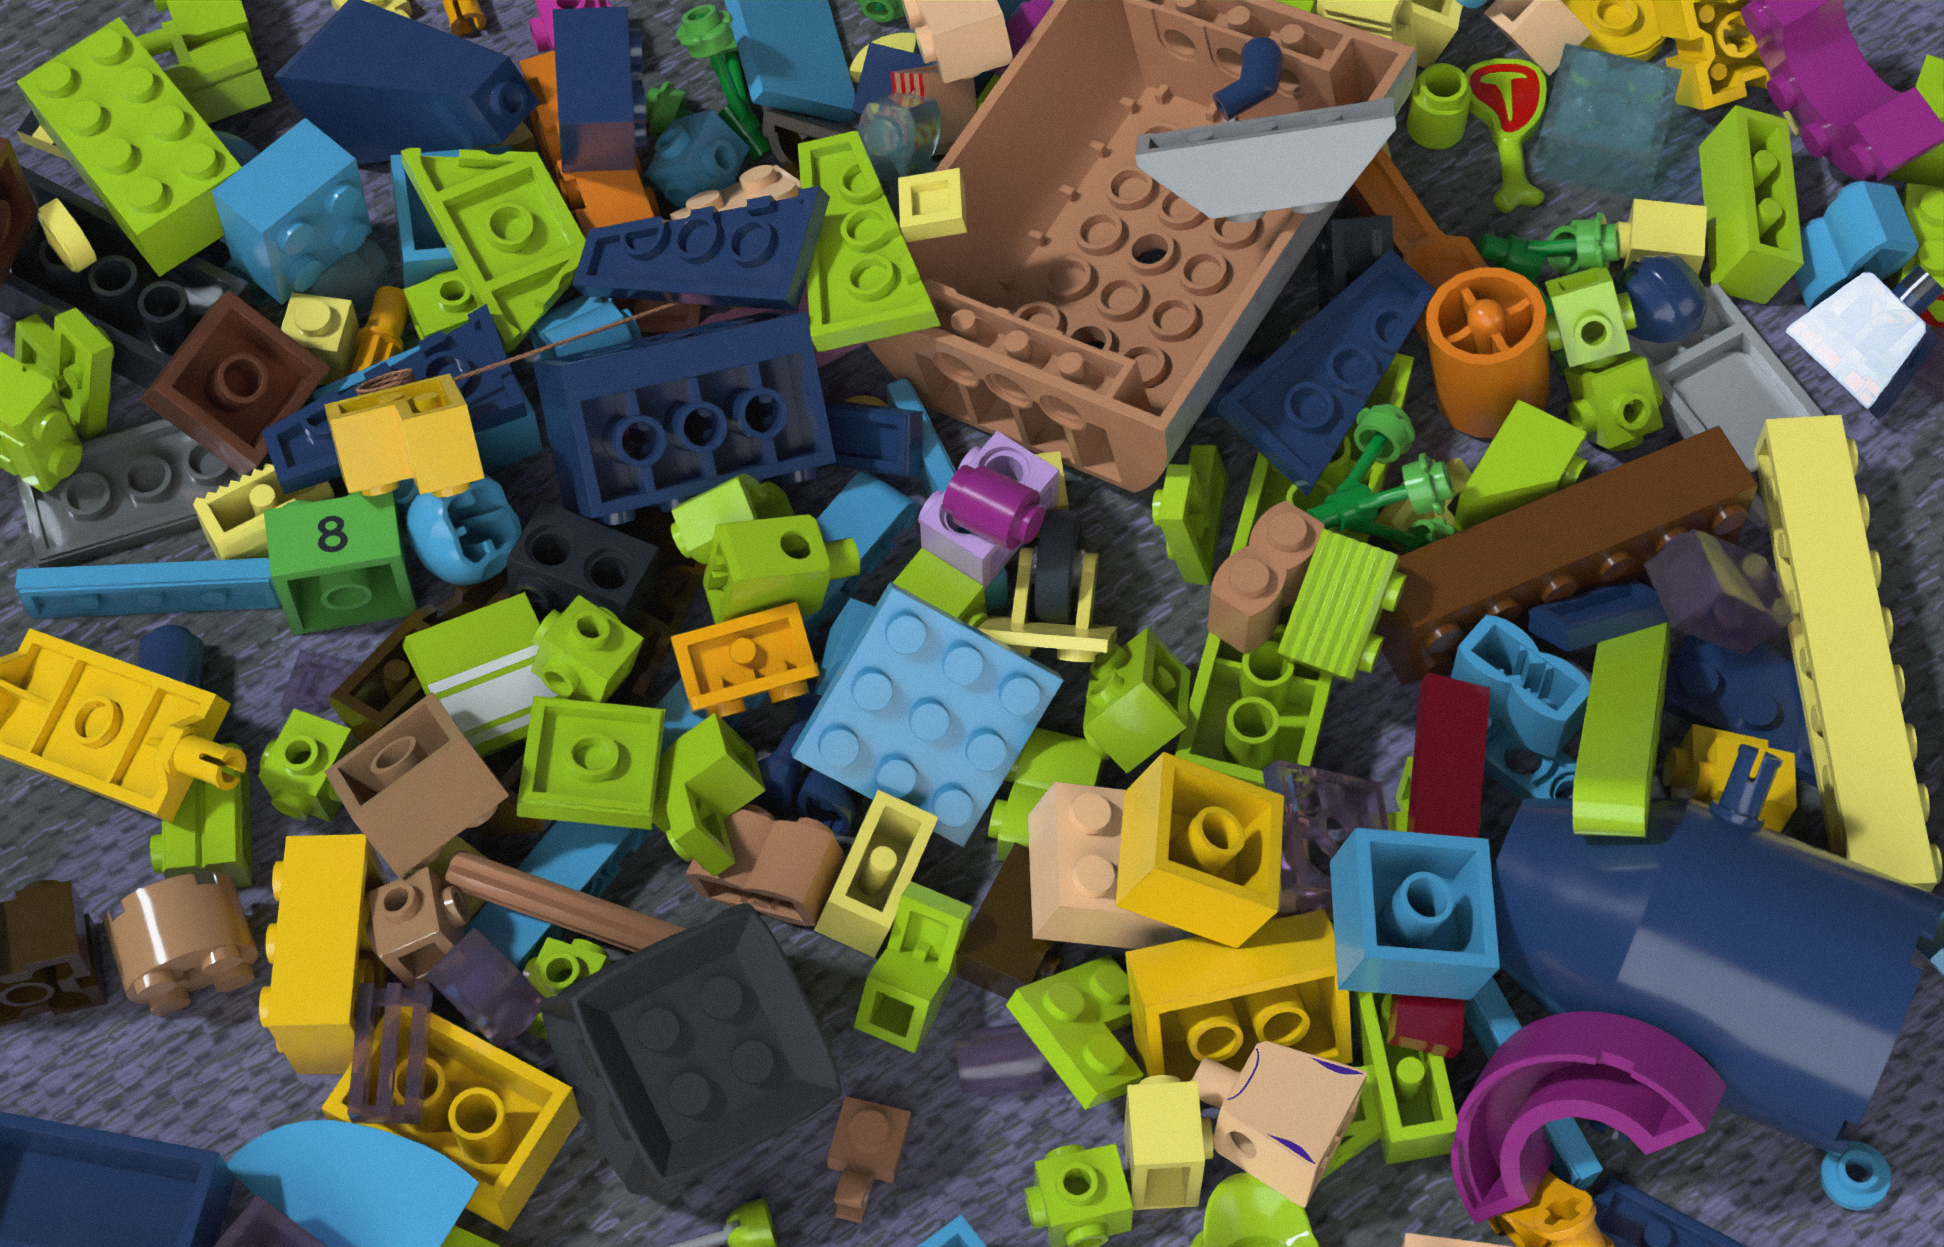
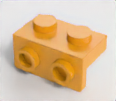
[670,602,820,718]

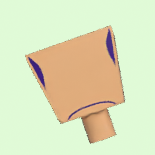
[1192,1041,1368,1208]

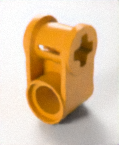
[1488,1170,1616,1247]

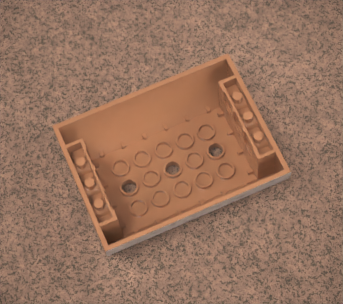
[866,0,1417,493]

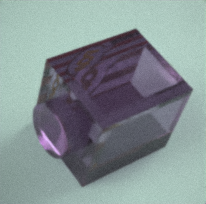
[425,928,546,1050]

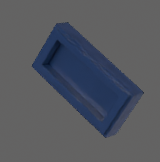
[824,399,923,476]
[1528,579,1673,652]

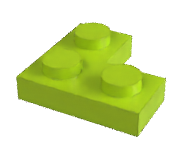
[14,307,115,440]
[1152,445,1229,586]
[1006,954,1144,1111]

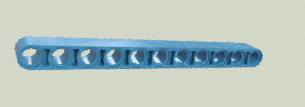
[430,470,919,1025]

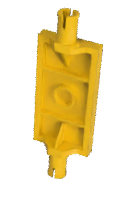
[0,628,247,823]

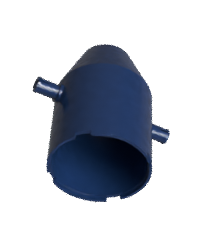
[1492,744,1944,1156]

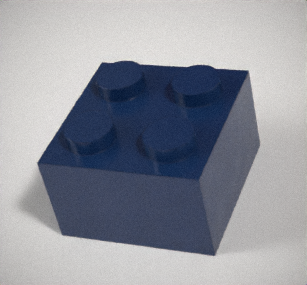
[553,7,646,173]

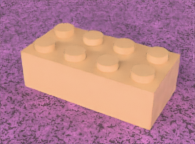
[1028,782,1313,949]

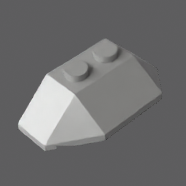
[1135,97,1396,223]

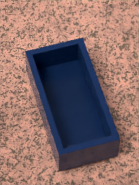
[0,1111,235,1247]

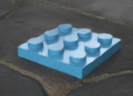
[791,582,1063,847]

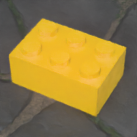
[259,834,391,1074]
[1125,909,1353,1082]
[321,995,581,1231]

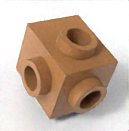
[366,866,471,990]

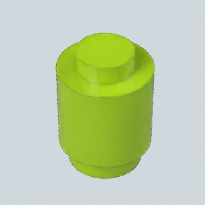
[1406,63,1472,149]

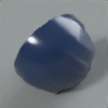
[1612,254,1707,344]

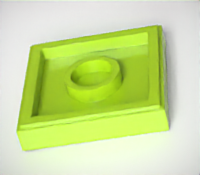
[517,696,665,830]

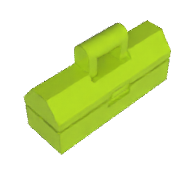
[136,23,272,124]

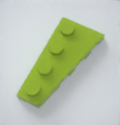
[798,130,941,352]

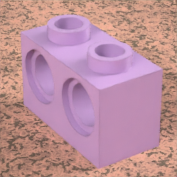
[918,431,1059,590]

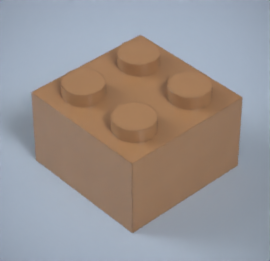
[324,691,509,878]

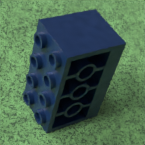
[533,310,836,526]

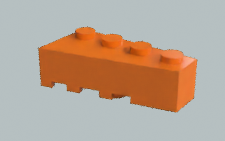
[519,50,661,309]

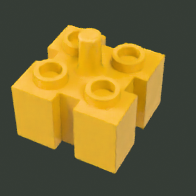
[1653,0,1770,110]

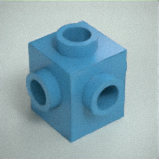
[645,109,750,209]

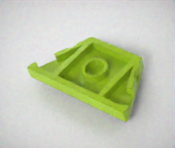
[401,148,586,353]

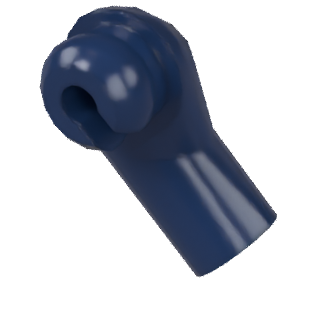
[1213,37,1283,121]

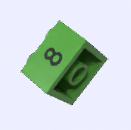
[264,491,418,635]

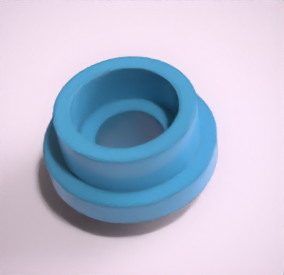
[1820,1141,1891,1211]

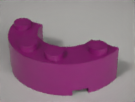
[1741,0,1944,182]
[1451,1011,1727,1224]

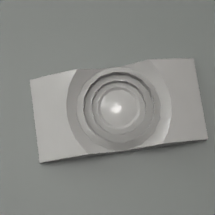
[1626,283,1865,528]

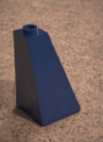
[274,0,540,165]

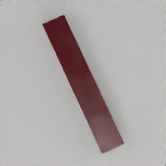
[1387,673,1490,1058]

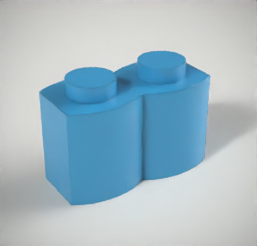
[1794,181,1919,312]
[528,295,642,360]
[1451,615,1590,757]

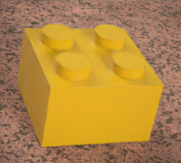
[1115,752,1284,949]

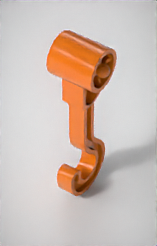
[1345,149,1551,438]

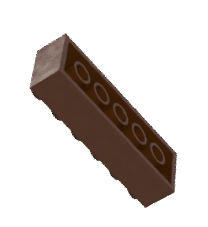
[1374,425,1758,686]

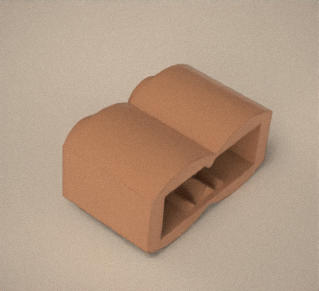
[1207,500,1324,654]
[686,804,846,926]

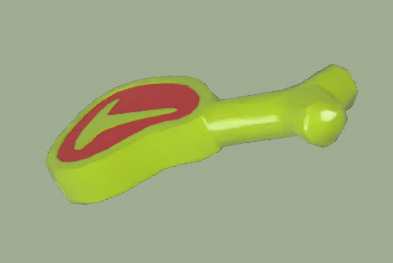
[1464,58,1547,213]

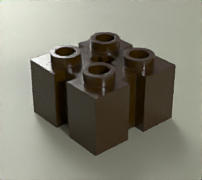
[0,880,108,1027]

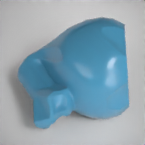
[393,473,522,586]

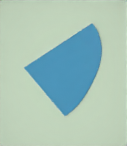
[226,1120,479,1247]

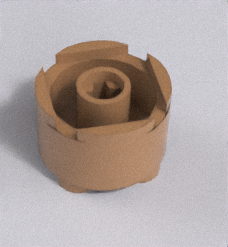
[103,872,258,1016]

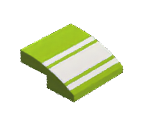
[403,592,568,758]

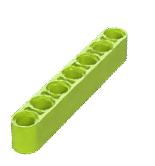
[1573,622,1670,837]

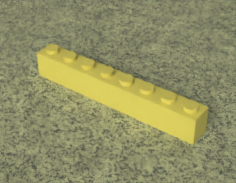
[1754,415,1942,892]

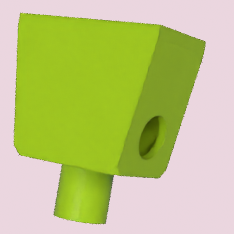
[703,514,860,624]

